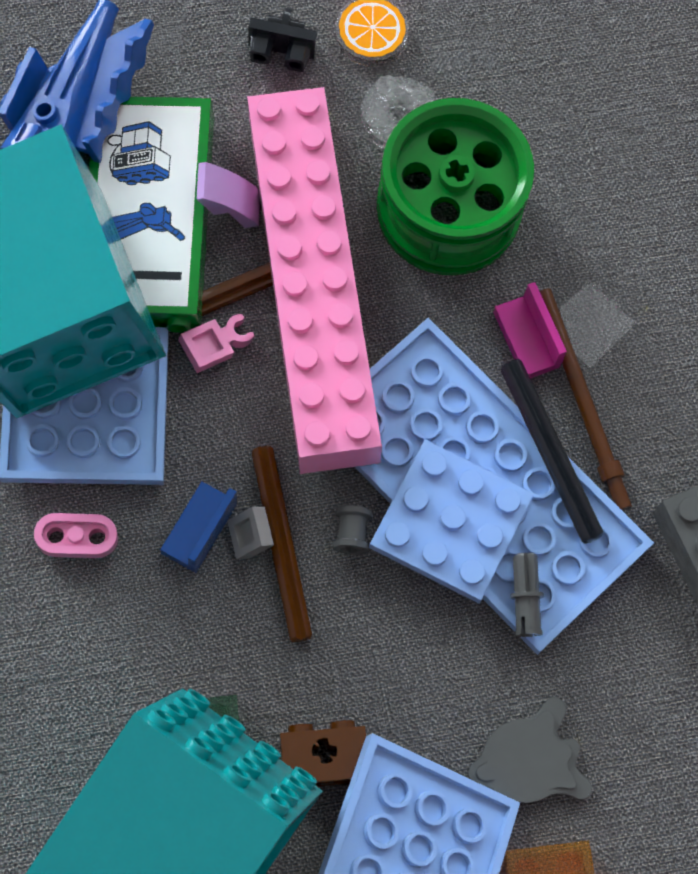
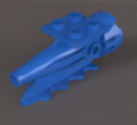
[0,0,154,163]

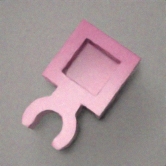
[178,314,255,373]

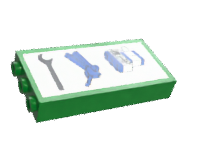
[89,97,214,333]

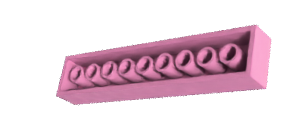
[247,87,382,474]

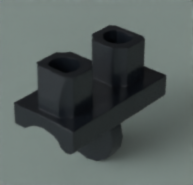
[248,7,318,72]

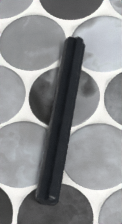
[501,359,603,544]

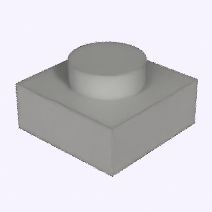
[227,507,274,559]

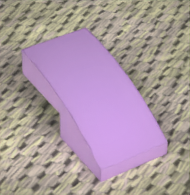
[197,162,260,228]

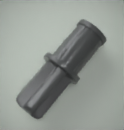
[510,553,544,637]

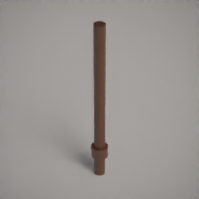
[539,288,632,511]

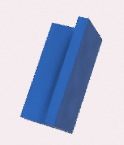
[160,481,237,573]

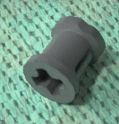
[333,505,372,555]

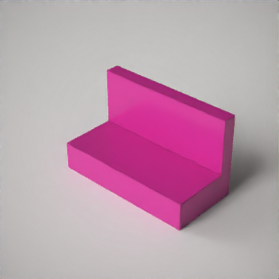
[493,282,567,378]

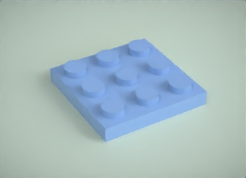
[369,439,534,604]

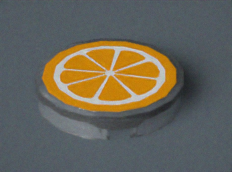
[335,0,409,67]

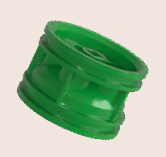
[376,98,534,275]

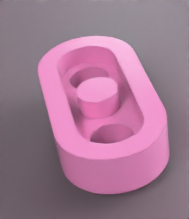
[34,513,118,558]

